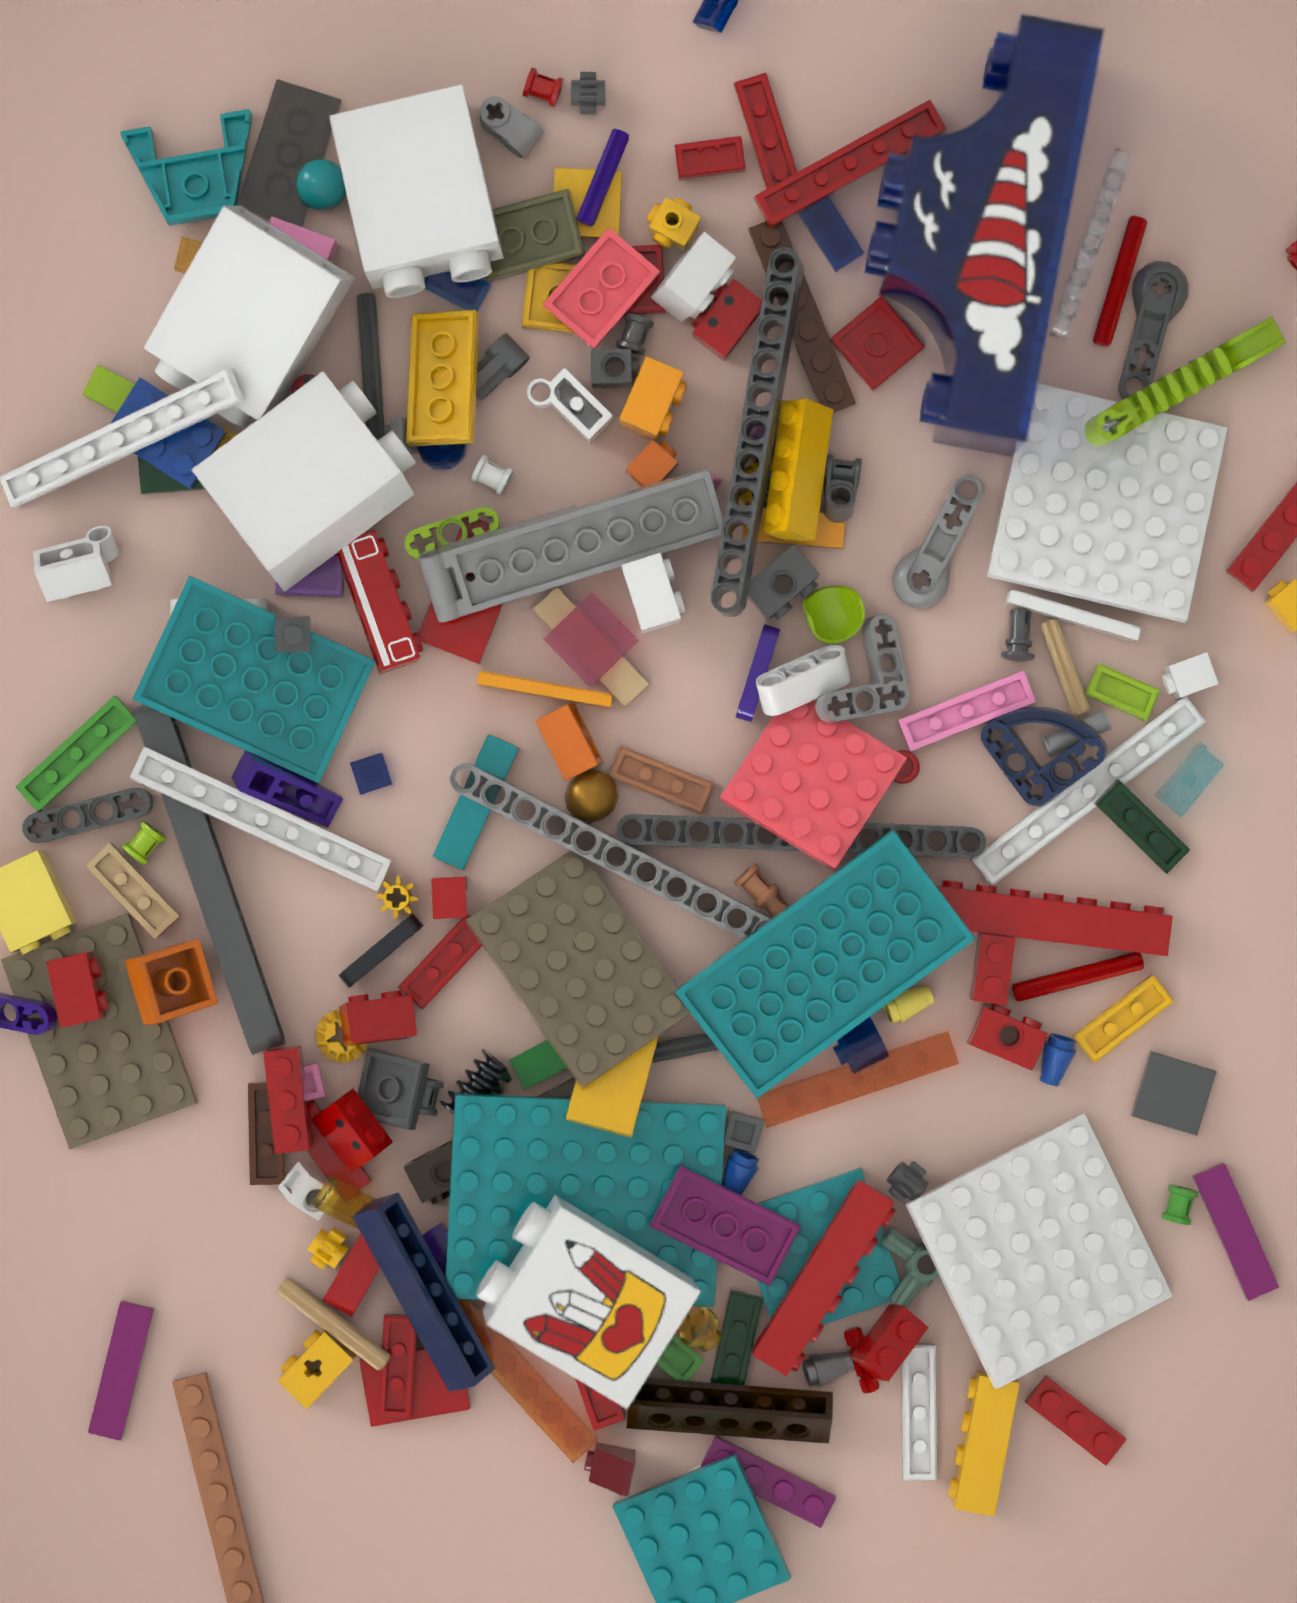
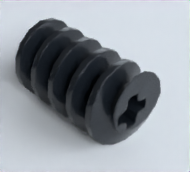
[440,1049,512,1115]

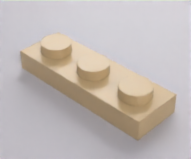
[85,843,181,939]

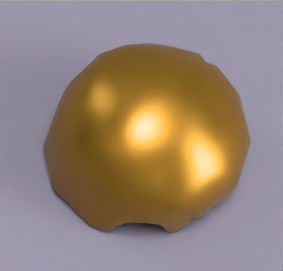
[564,770,619,823]

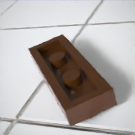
[248,1082,285,1185]

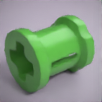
[1161,1184,1199,1225]

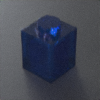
[833,1017,889,1074]

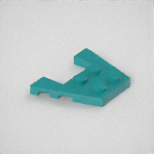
[120,109,252,226]

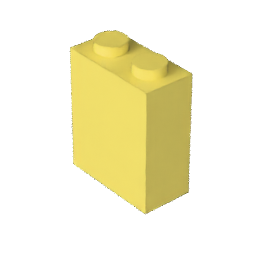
[0,850,78,955]

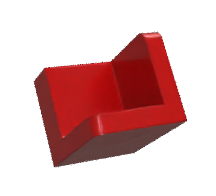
[431,876,468,919]

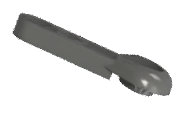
[1118,261,1189,399]

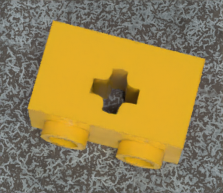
[278,1330,357,1409]

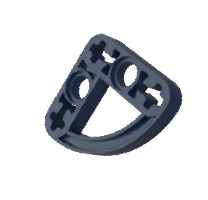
[981,707,1107,806]

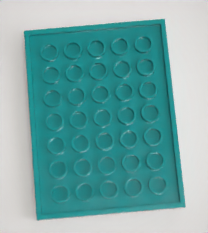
[445,1093,726,1307]

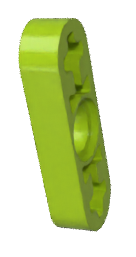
[405,507,500,560]

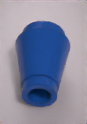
[1040,1033,1077,1086]
[722,1149,759,1195]

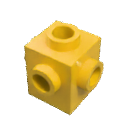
[647,197,701,252]

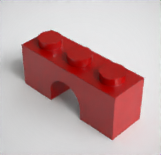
[263,1045,313,1154]

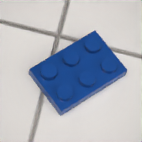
[110,377,227,489]

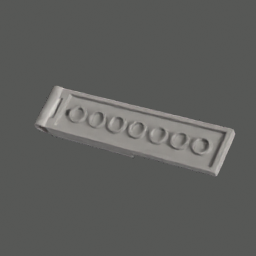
[418,467,724,622]

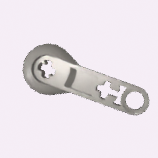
[892,475,984,609]

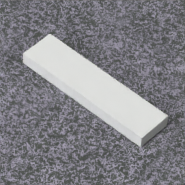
[1004,590,1141,642]
[901,1343,937,1481]

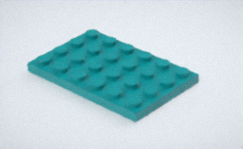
[132,575,376,783]

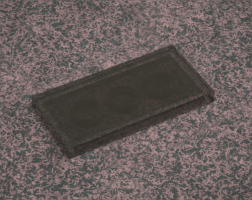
[237,79,342,227]

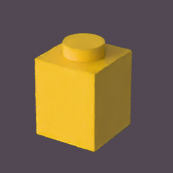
[1264,579,1297,633]

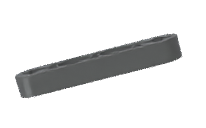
[23,788,153,843]

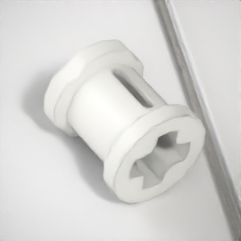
[470,454,514,496]

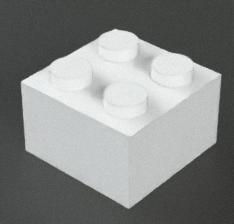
[650,232,736,323]
[621,553,685,634]

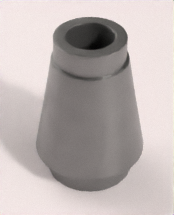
[802,1351,854,1388]

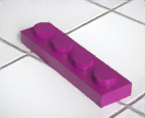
[701,1435,836,1528]

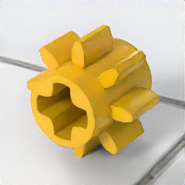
[376,876,419,919]
[307,1227,349,1271]

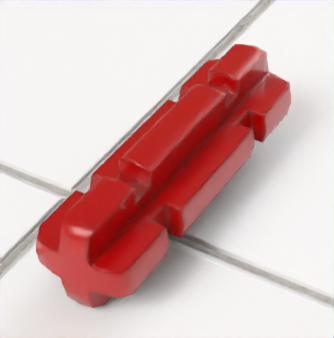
[844,1327,879,1394]

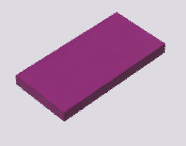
[649,1165,801,1286]

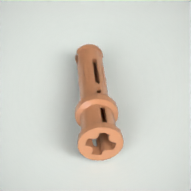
[734,863,789,917]

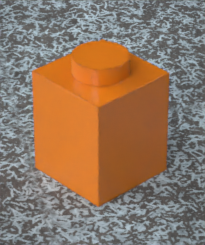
[626,440,678,487]

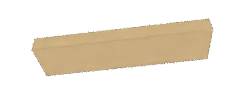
[532,587,649,707]

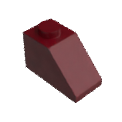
[584,1442,636,1497]

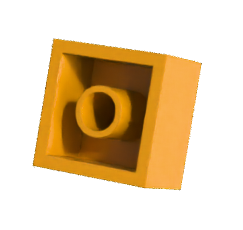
[619,356,687,442]

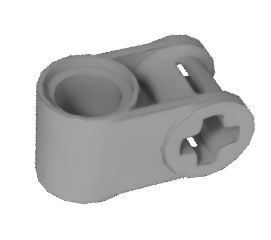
[480,96,544,159]

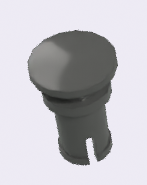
[1001,609,1035,662]

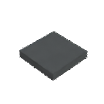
[358,1048,430,1130]
[1131,1051,1217,1136]

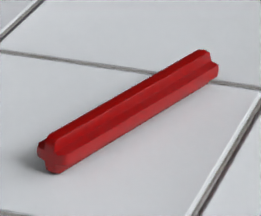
[1093,216,1147,347]
[1012,952,1144,1002]

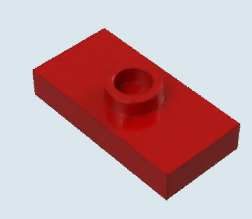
[674,136,746,180]

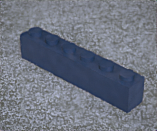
[352,1192,496,1392]

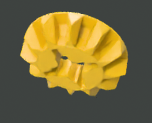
[315,1009,368,1063]

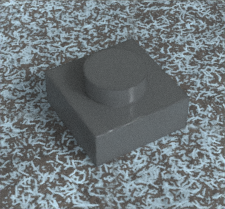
[724,1110,764,1153]

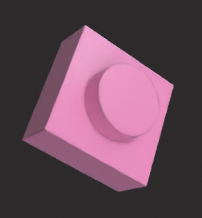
[304,1063,326,1101]

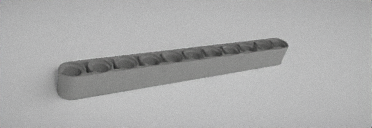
[450,763,772,939]

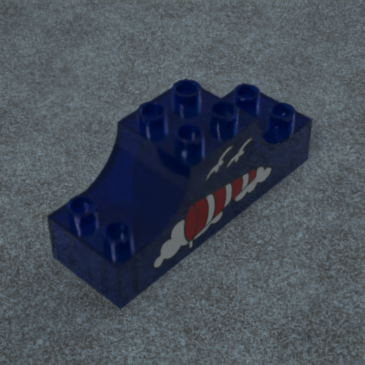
[864,14,1104,457]

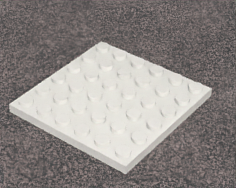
[986,382,1227,623]
[905,1114,1173,1389]

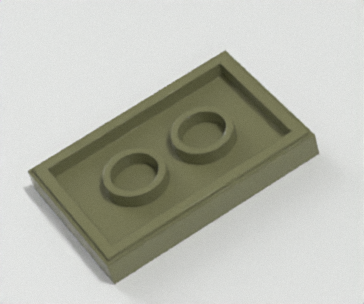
[486,189,585,282]

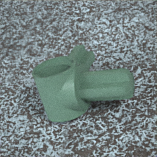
[881,1228,939,1308]

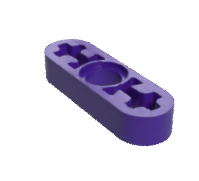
[735,624,780,722]
[0,993,57,1035]

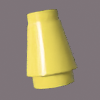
[882,985,934,1024]

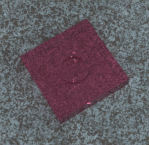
[543,592,639,688]

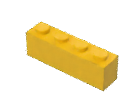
[763,398,834,543]
[947,1370,1020,1517]

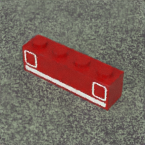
[336,530,423,675]

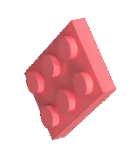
[543,227,660,350]

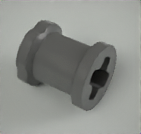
[616,313,654,355]
[419,1078,444,1116]

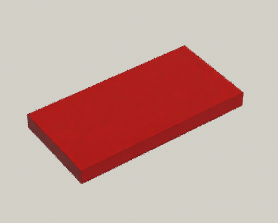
[418,518,504,665]

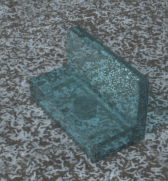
[1154,743,1225,817]

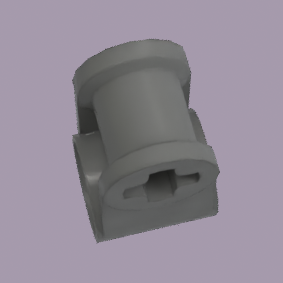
[823,455,862,523]

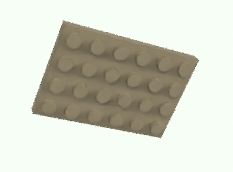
[466,851,691,1089]
[1,913,198,1149]

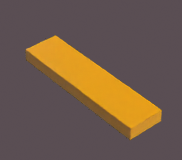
[477,671,613,708]

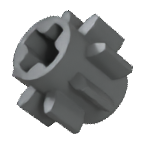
[571,72,605,114]
[887,1160,929,1203]

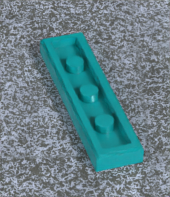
[432,734,519,870]

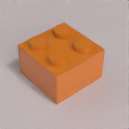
[124,939,218,1025]

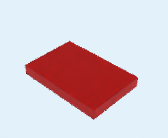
[359,1347,471,1427]

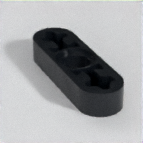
[338,913,424,988]

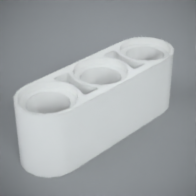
[756,645,851,716]

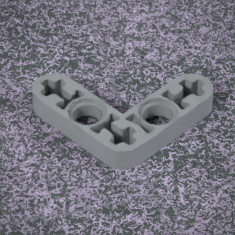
[815,614,910,723]

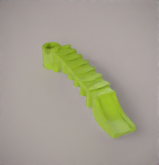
[1084,317,1286,446]

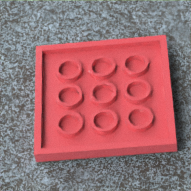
[720,700,907,872]

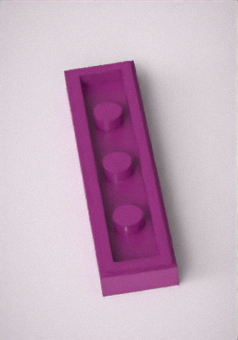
[1193,1163,1279,1301]
[88,1300,154,1441]

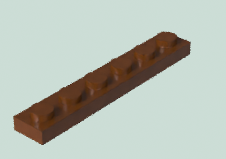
[748,221,856,413]

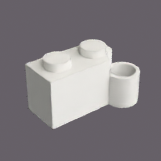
[527,368,614,444]
[33,525,119,602]

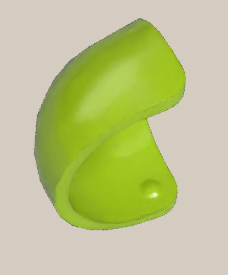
[803,586,865,644]

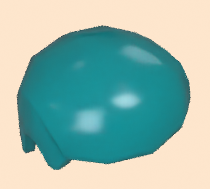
[295,159,346,210]

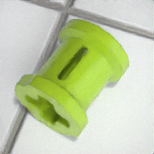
[122,820,166,865]

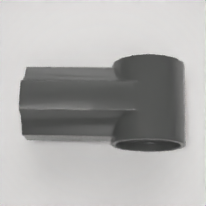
[476,333,530,401]

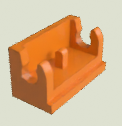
[535,702,604,781]

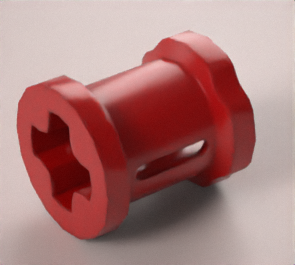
[522,68,564,108]

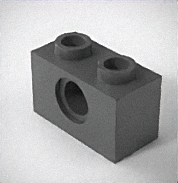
[748,544,820,621]

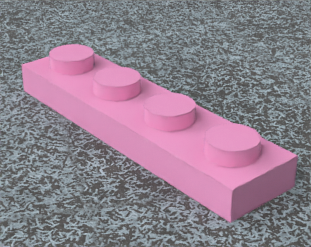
[897,670,1036,752]

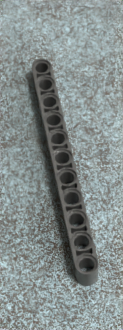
[711,247,804,617]
[133,704,286,1055]
[617,814,986,857]

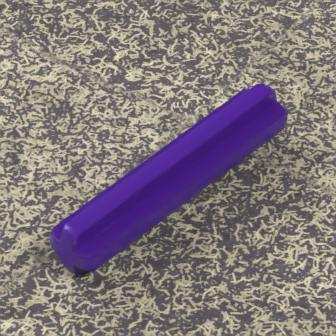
[577,129,629,226]

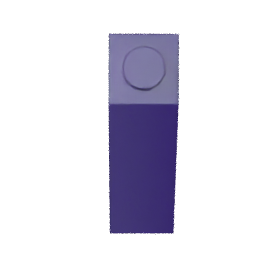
[231,750,343,828]

